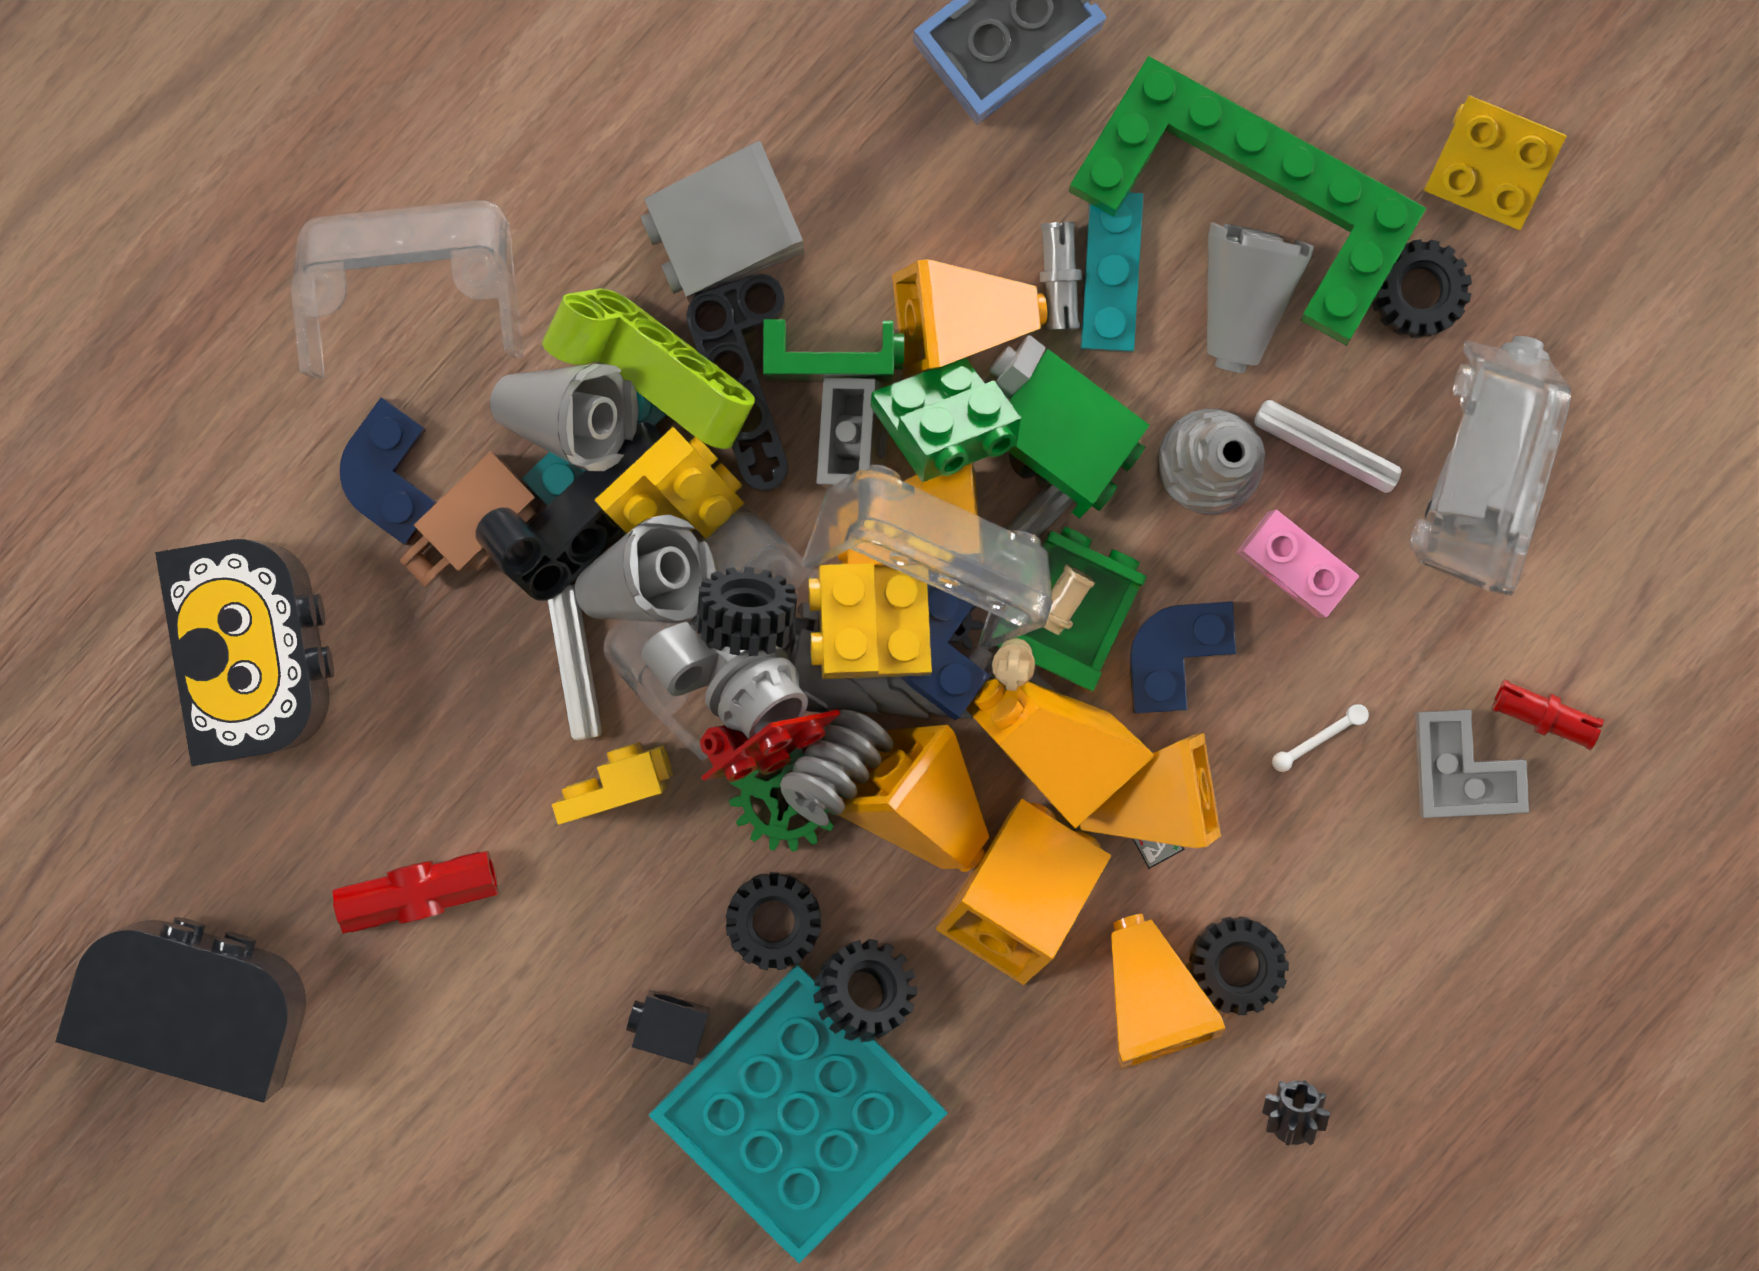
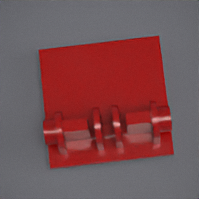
[700,710,840,782]

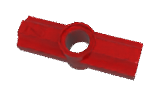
[332,850,499,934]

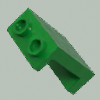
[763,319,904,382]
[1008,349,1150,519]
[995,526,1147,691]

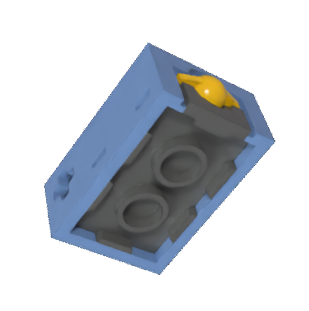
[913,0,1107,125]

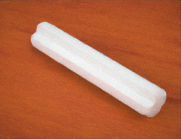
[1254,400,1402,493]
[548,584,602,740]

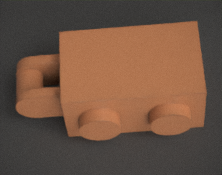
[400,451,540,588]

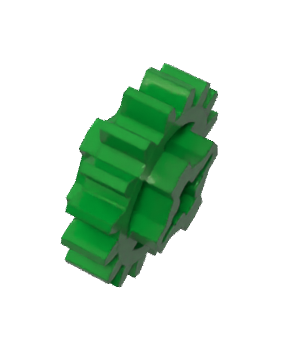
[729,748,834,852]

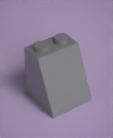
[640,141,804,302]

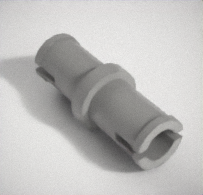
[1039,222,1082,330]

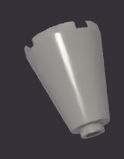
[1207,222,1314,373]
[490,363,639,471]
[575,515,716,623]

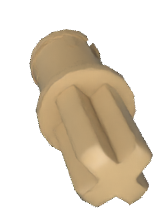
[992,638,1035,691]

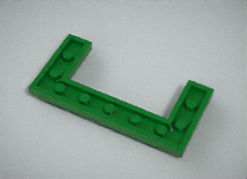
[1069,56,1426,346]

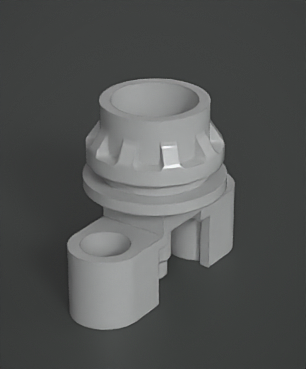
[641,621,808,739]

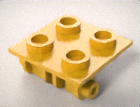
[1424,95,1567,231]

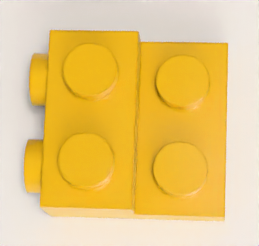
[595,427,744,539]
[808,563,932,679]
[551,741,673,825]

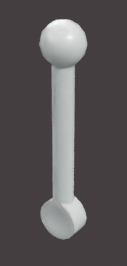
[1272,704,1369,772]

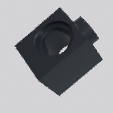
[626,990,710,1065]

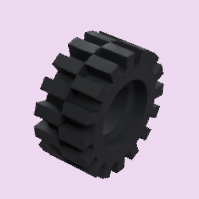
[1372,239,1472,338]
[696,567,797,656]
[726,872,821,970]
[1189,916,1289,1016]
[813,939,917,1042]

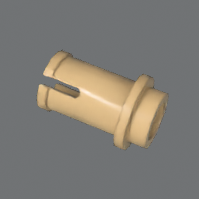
[1033,564,1095,635]

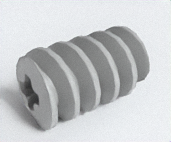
[780,710,894,826]

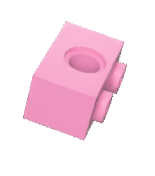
[1235,509,1359,618]

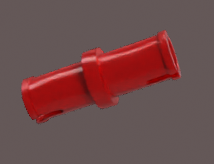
[1491,679,1604,750]

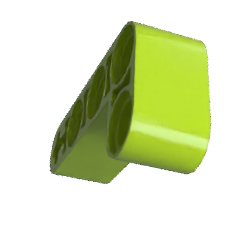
[542,289,755,449]

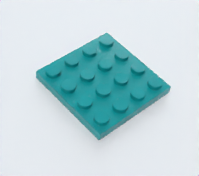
[648,963,948,1263]

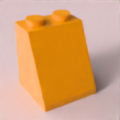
[966,678,1154,829]
[935,799,1112,985]

